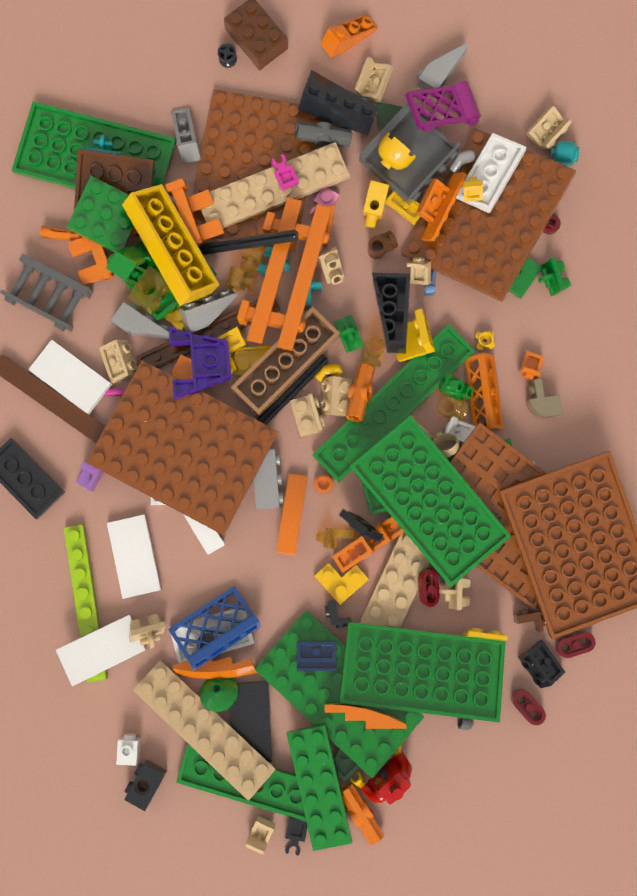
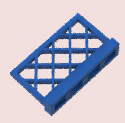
[168,586,261,671]

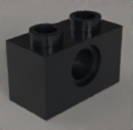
[124,760,167,811]

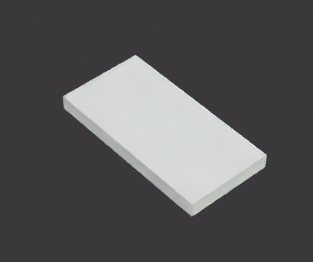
[456,133,526,213]
[28,340,112,414]
[107,514,162,599]
[169,606,255,663]
[56,615,145,686]

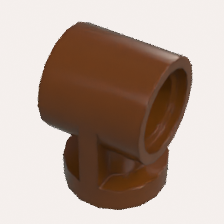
[367,230,398,259]

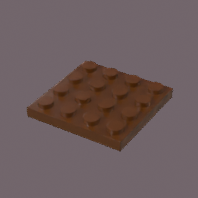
[74,149,155,237]

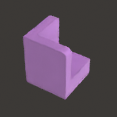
[77,461,104,492]

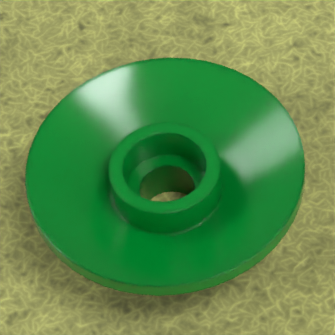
[200,678,239,712]

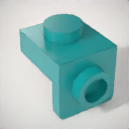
[304,280,322,310]

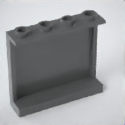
[359,103,461,205]

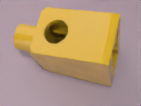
[363,180,389,228]

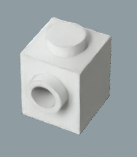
[116,734,141,766]

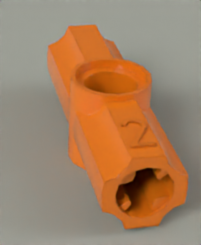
[346,363,375,422]
[341,783,385,845]

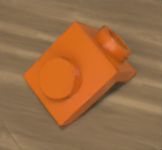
[518,351,545,380]

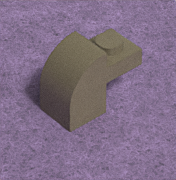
[526,378,563,418]

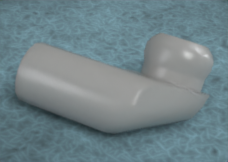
[449,150,475,173]

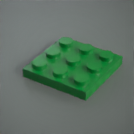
[66,176,134,252]

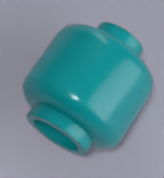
[551,140,580,166]

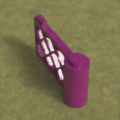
[405,81,481,132]

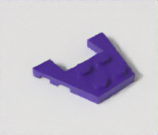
[169,327,231,400]

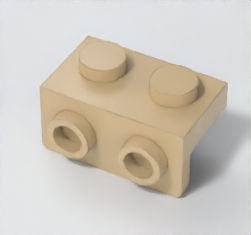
[355,57,393,102]
[526,106,572,150]
[320,376,352,417]

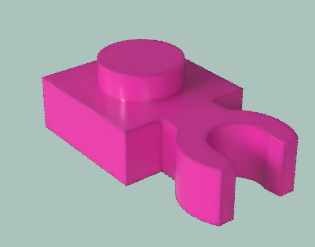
[272,154,299,191]

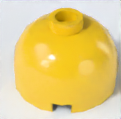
[378,132,416,170]

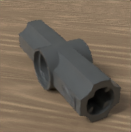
[294,121,352,147]

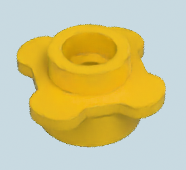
[475,331,495,350]

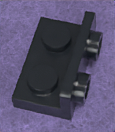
[518,640,565,688]

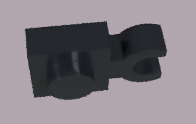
[284,816,308,856]

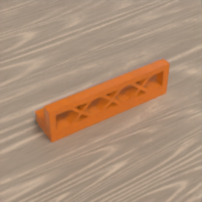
[465,353,504,430]

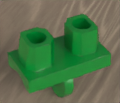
[538,257,571,296]
[334,315,364,354]
[439,373,474,403]

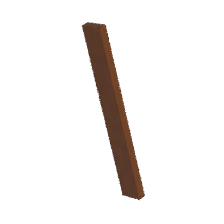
[136,299,281,368]
[0,354,106,443]

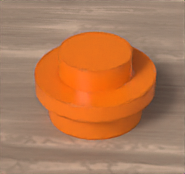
[314,475,333,494]

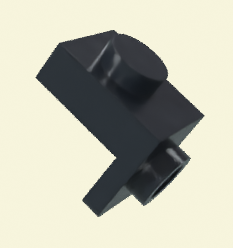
[325,600,351,628]

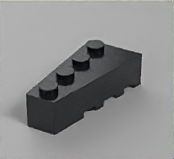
[298,70,378,136]
[372,273,410,354]

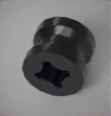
[218,43,237,68]

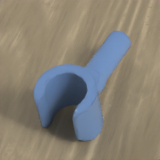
[424,270,437,296]

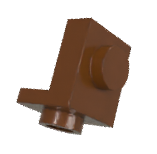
[513,609,545,632]

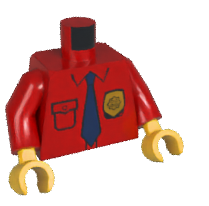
[350,745,412,805]

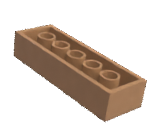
[231,306,340,417]

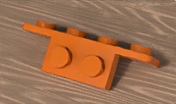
[416,172,467,241]

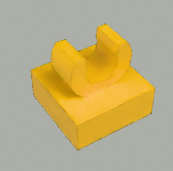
[463,177,484,201]

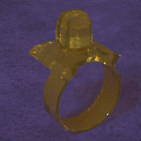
[316,528,356,548]

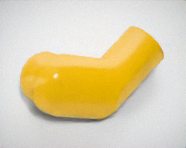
[314,364,343,382]

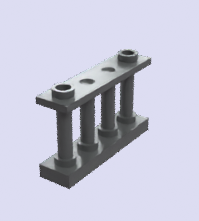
[0,253,93,331]

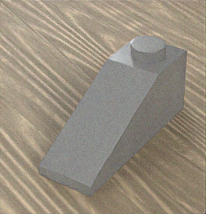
[417,44,468,98]
[171,107,201,164]

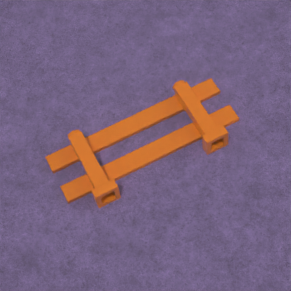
[67,178,224,286]
[237,198,332,351]

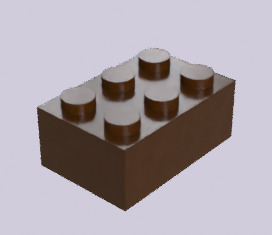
[224,0,288,71]

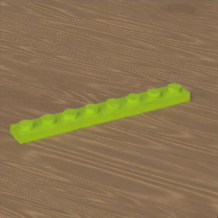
[64,525,108,683]

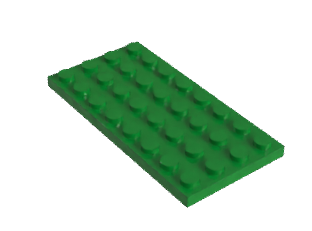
[11,101,177,189]
[349,415,511,587]
[256,610,424,778]
[339,622,506,723]

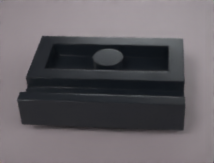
[339,509,383,541]

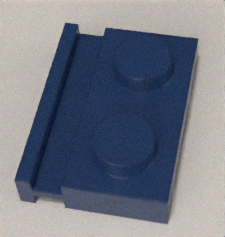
[297,641,337,671]

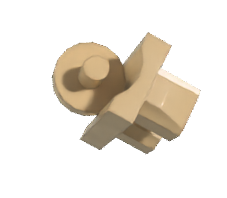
[319,247,345,285]
[439,577,470,610]
[129,614,166,649]

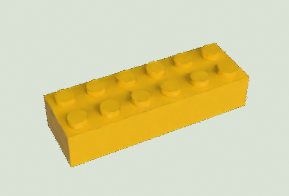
[122,184,219,306]

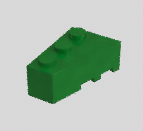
[106,243,155,287]

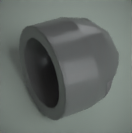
[457,718,474,730]

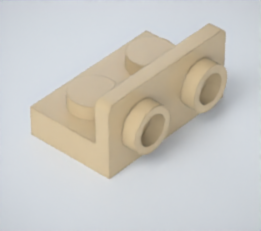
[99,339,138,383]
[290,393,325,438]

